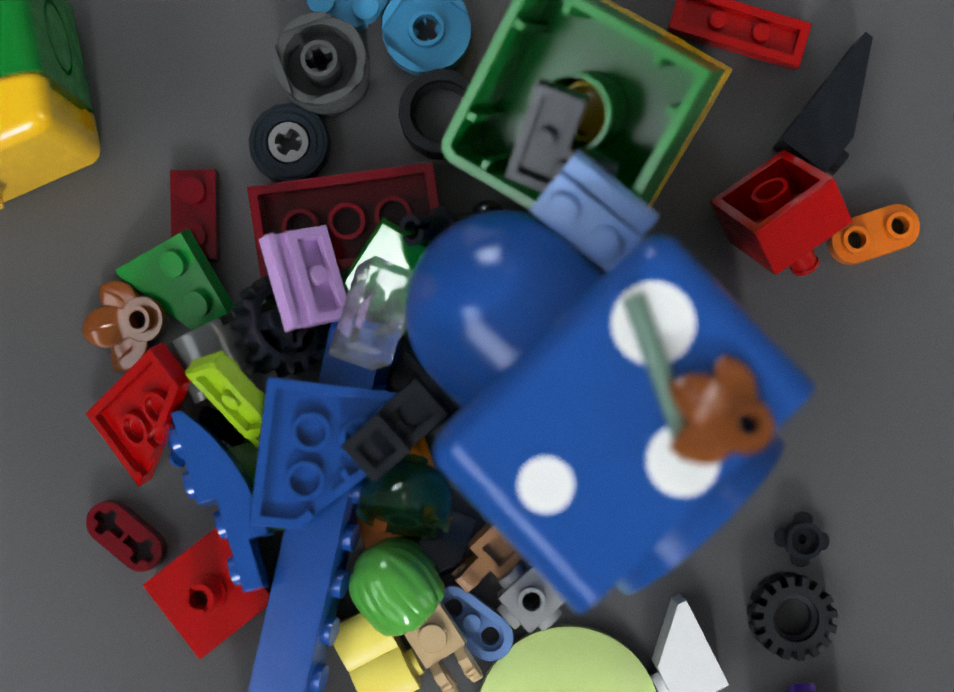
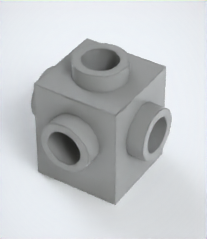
[497,563,565,634]

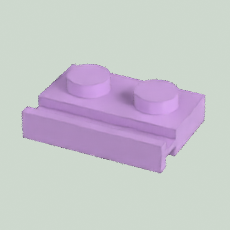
[258,225,352,332]

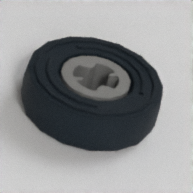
[249,103,331,183]

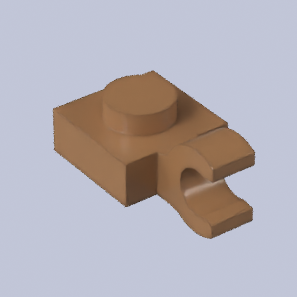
[450,522,523,593]

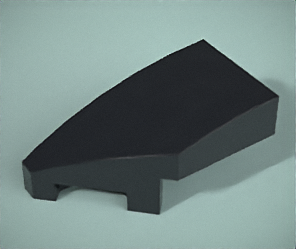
[418,509,477,576]

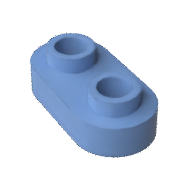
[442,584,513,661]

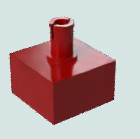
[709,150,853,276]
[142,527,273,660]

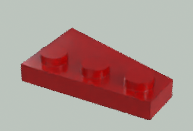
[86,342,191,487]

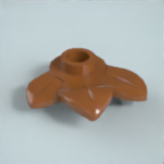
[82,281,167,372]
[668,355,775,465]

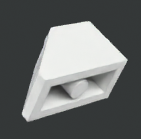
[650,594,729,692]

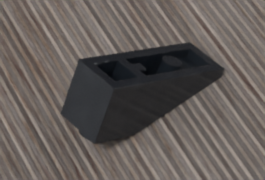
[772,32,873,176]

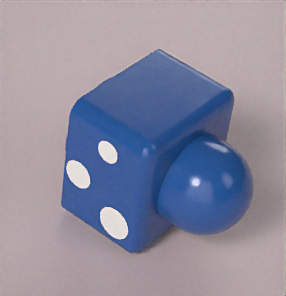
[405,210,816,614]

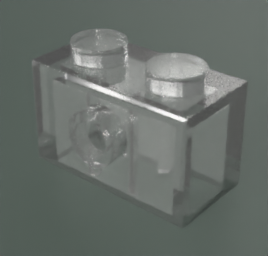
[328,255,413,371]

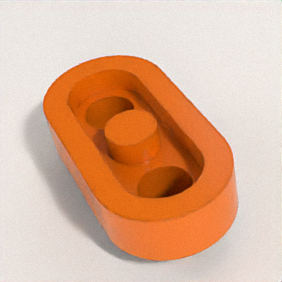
[827,204,920,265]

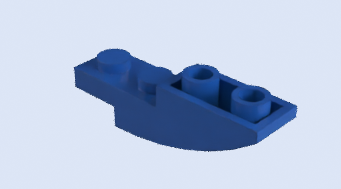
[169,410,275,592]

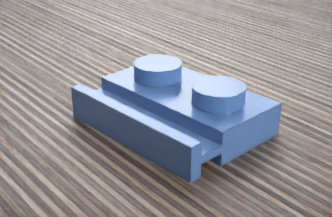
[529,149,659,272]

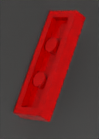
[667,0,812,71]

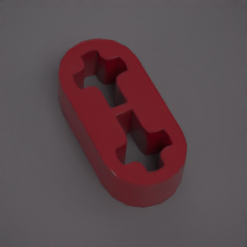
[86,500,167,572]

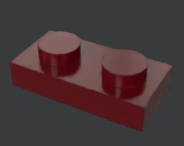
[170,169,220,261]

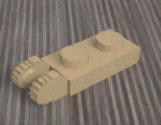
[404,601,483,692]

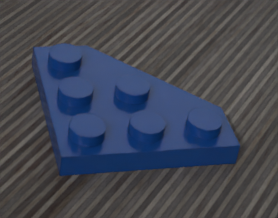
[249,377,397,530]

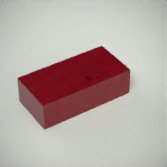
[247,162,440,278]

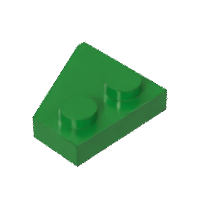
[115,228,234,330]

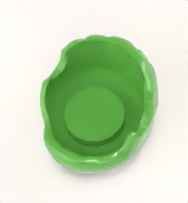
[348,537,445,636]

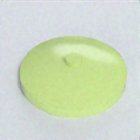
[480,624,656,692]

